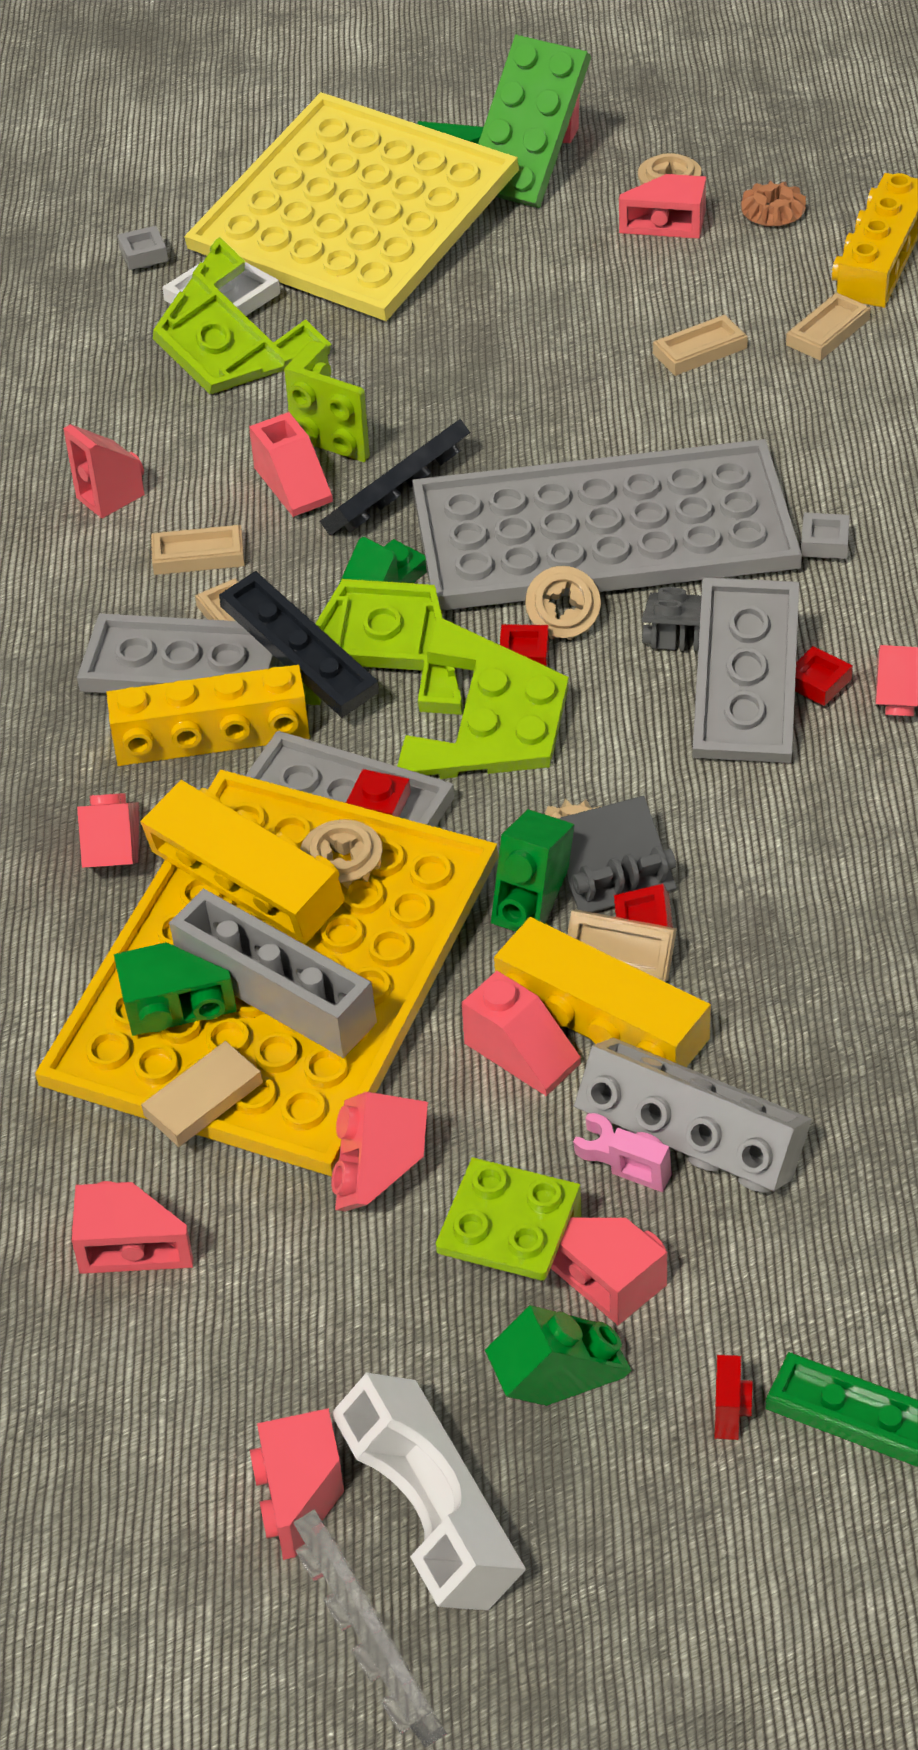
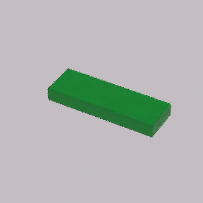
[765,1352,918,1467]

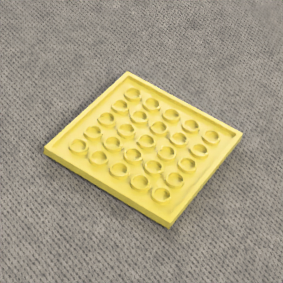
[184,92,519,321]

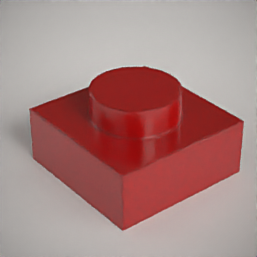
[499,624,549,667]
[795,646,853,706]
[346,769,411,817]
[614,884,673,928]
[714,1355,753,1440]

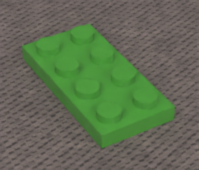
[478,34,591,208]

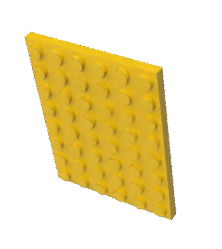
[35,769,498,1177]

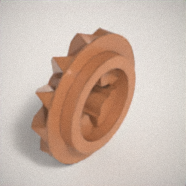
[741,180,806,226]

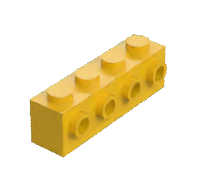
[832,173,918,308]
[106,665,310,766]
[140,780,345,944]
[494,917,711,1067]

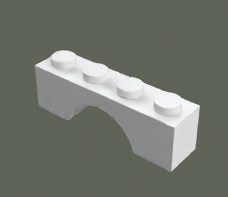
[331,1373,526,1610]

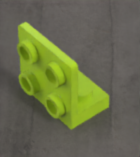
[284,340,370,462]
[436,1157,581,1280]

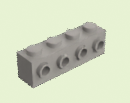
[169,888,377,1058]
[574,1038,812,1193]

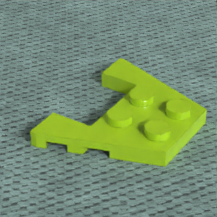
[153,237,332,395]
[302,579,463,715]
[397,617,569,779]

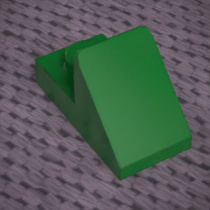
[339,536,427,584]

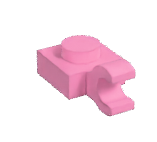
[573,1113,672,1192]

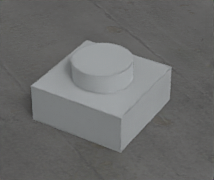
[117,226,168,270]
[801,512,850,559]

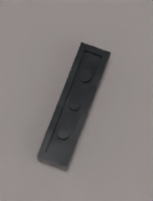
[319,419,470,535]
[219,571,379,718]

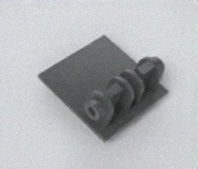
[642,587,702,652]
[558,796,677,913]

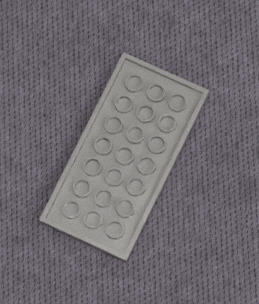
[412,439,802,610]

